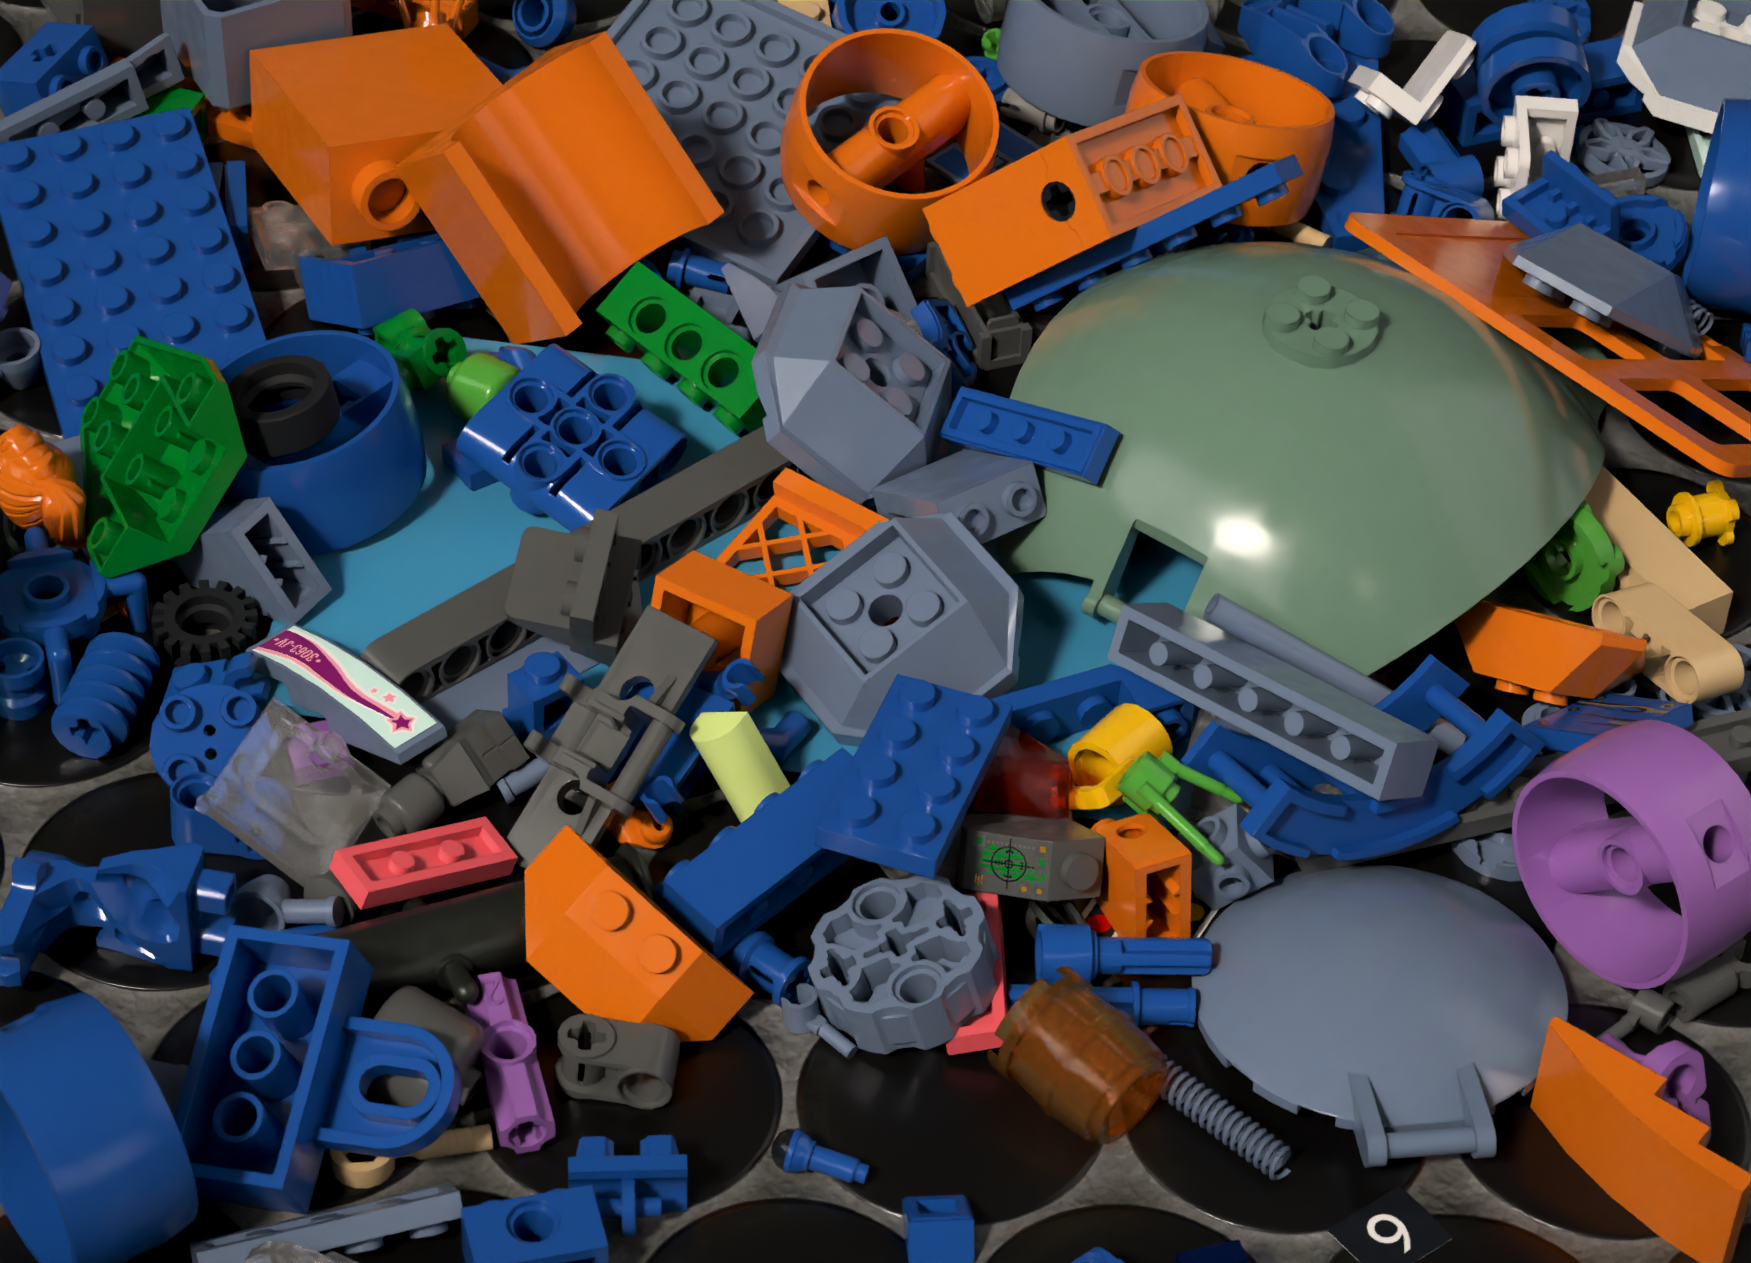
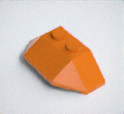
[1454,599,1647,706]
[524,824,755,1042]

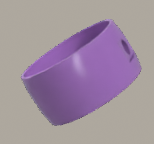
[1512,720,1751,989]

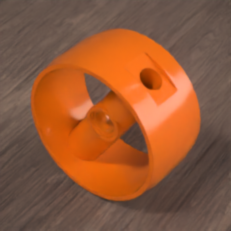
[780,28,999,256]
[1124,51,1335,227]

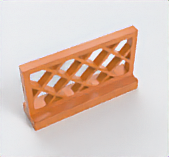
[715,467,900,626]

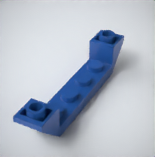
[991,664,1194,757]

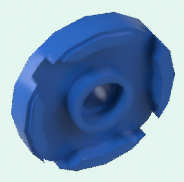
[1616,194,1689,271]

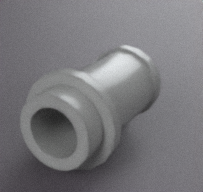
[1000,87,1066,135]

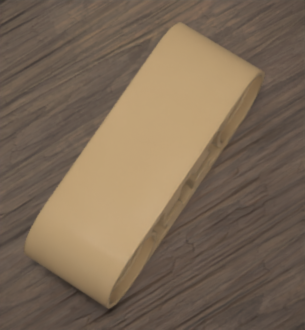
[1591,582,1744,704]

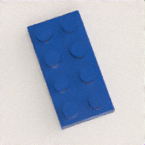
[815,674,1013,879]

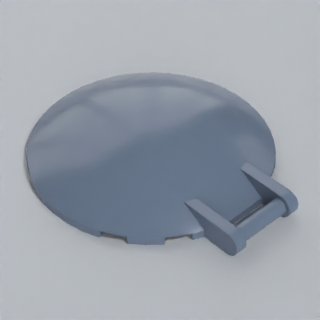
[1191,864,1568,1168]

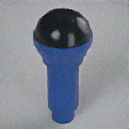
[771,1128,870,1184]

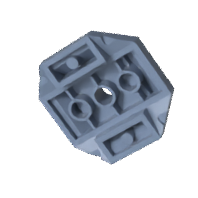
[751,282,952,508]
[778,512,1024,746]

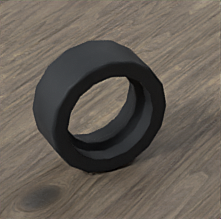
[228,355,340,457]

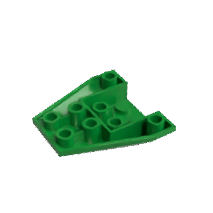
[80,335,247,579]

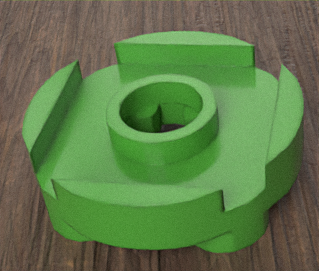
[1522,500,1625,612]

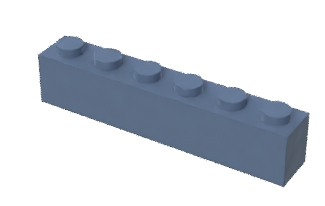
[1107,602,1440,801]

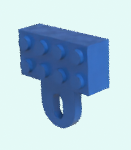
[174,924,462,1215]

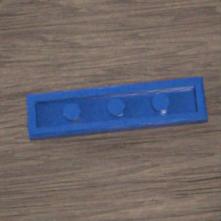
[938,386,1120,485]

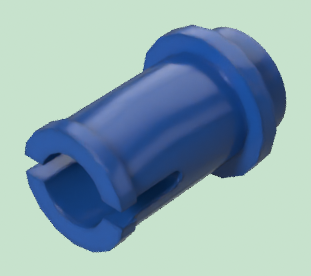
[667,247,736,295]

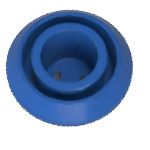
[512,0,577,48]

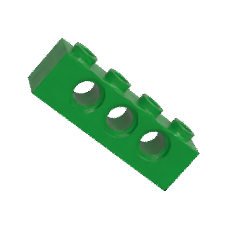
[596,261,767,436]

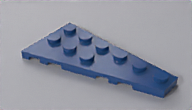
[1004,154,1303,312]

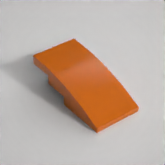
[1530,1016,1751,1263]

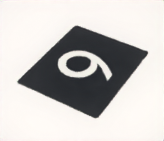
[1328,1186,1453,1263]

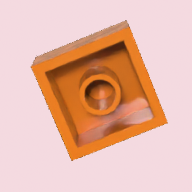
[651,550,793,714]

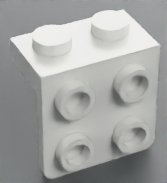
[1348,30,1476,125]
[1494,95,1579,221]

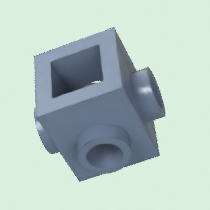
[1177,803,1276,910]

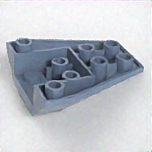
[1503,223,1703,360]

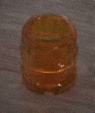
[987,966,1169,1144]

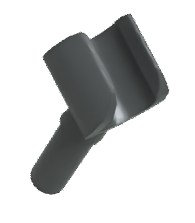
[1596,989,1674,1040]

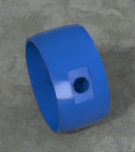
[1682,98,1751,316]
[218,330,427,556]
[0,992,198,1263]

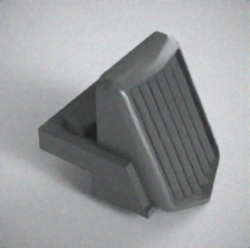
[505,508,643,667]

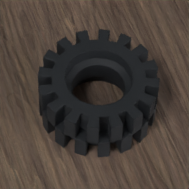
[151,580,260,675]

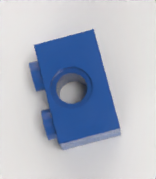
[461,1184,609,1263]

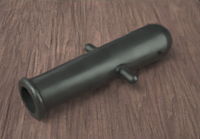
[313,843,658,1018]

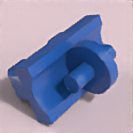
[568,1135,688,1237]

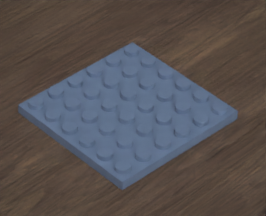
[606,0,903,289]

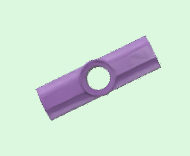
[464,971,556,1154]

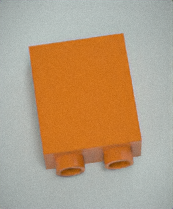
[249,23,503,246]

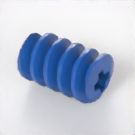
[51,632,161,760]

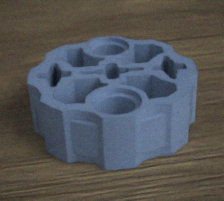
[808,875,999,1054]

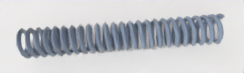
[1085,1016,1291,1180]

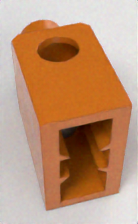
[1090,813,1192,938]

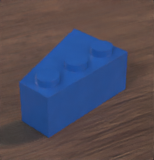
[298,230,481,335]

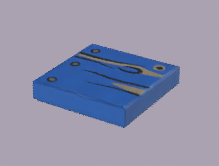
[1523,693,1694,754]

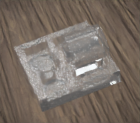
[247,201,372,290]

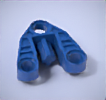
[1237,0,1395,98]

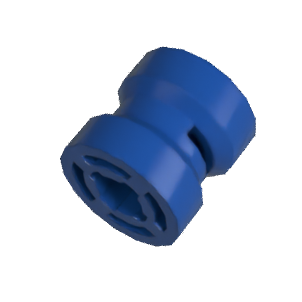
[0,637,50,721]

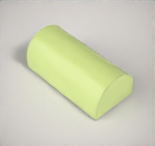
[689,711,790,823]

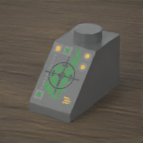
[956,817,1105,902]

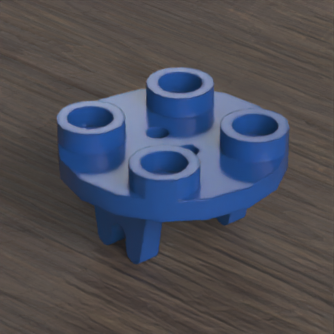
[149,683,271,788]

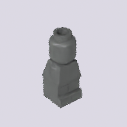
[373,709,530,838]

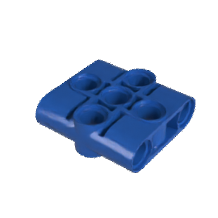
[456,343,689,532]

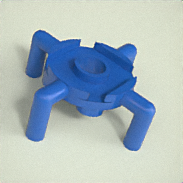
[0,527,152,705]

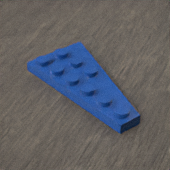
[1237,48,1385,252]

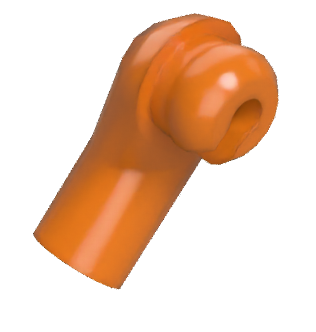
[605,781,673,850]

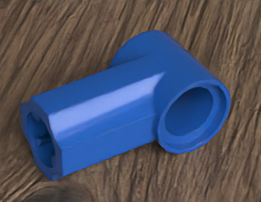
[1398,119,1484,197]

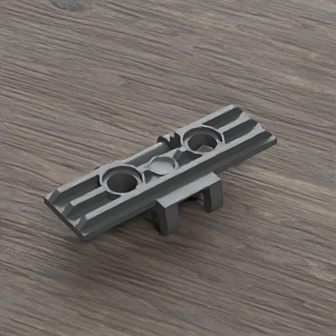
[505,605,718,869]

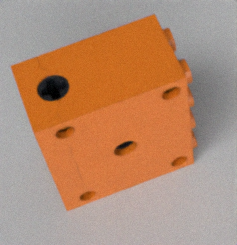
[922,93,1222,307]

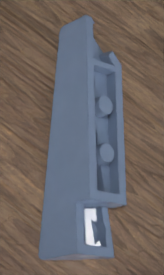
[0,32,185,143]

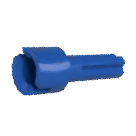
[1035,924,1213,986]

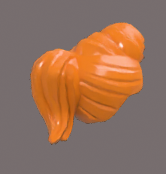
[0,423,87,548]

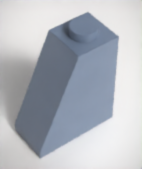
[171,497,333,625]

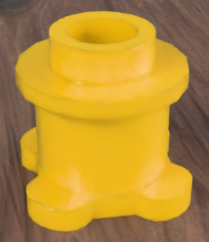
[1666,479,1740,547]

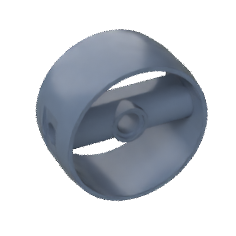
[997,0,1209,127]

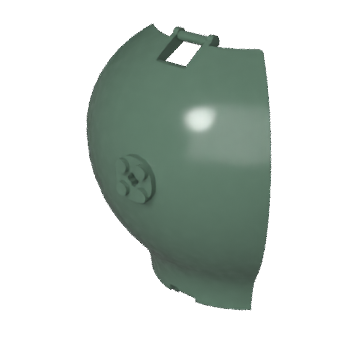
[997,241,1607,676]

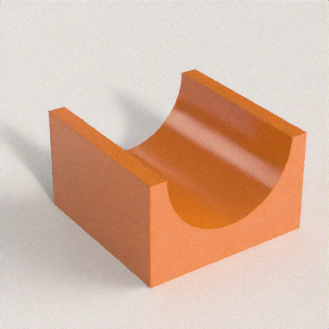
[394,31,724,344]

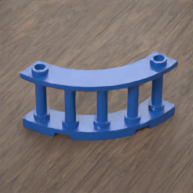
[1180,654,1545,861]

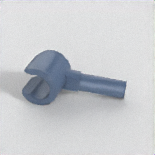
[780,983,858,1059]

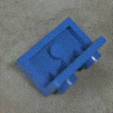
[1502,150,1620,242]

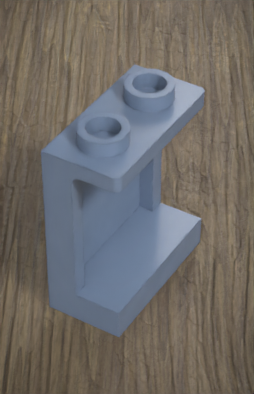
[871,449,1047,544]

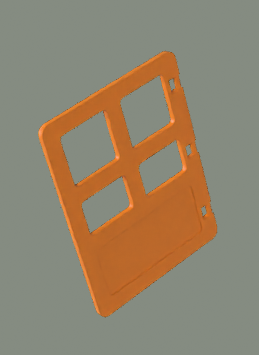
[1344,212,1751,478]

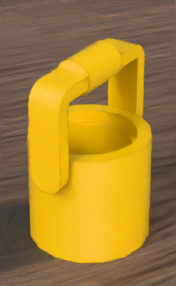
[1036,703,1173,810]

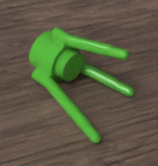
[1116,750,1244,866]

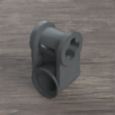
[554,1014,681,1109]

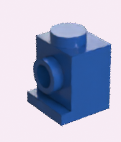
[502,651,584,742]

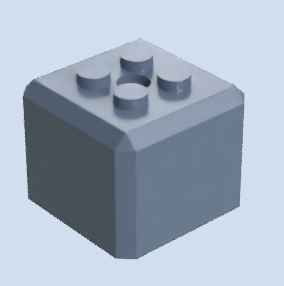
[160,0,353,113]

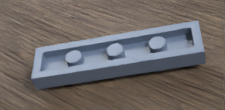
[189,1182,463,1263]

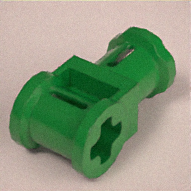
[388,326,466,392]

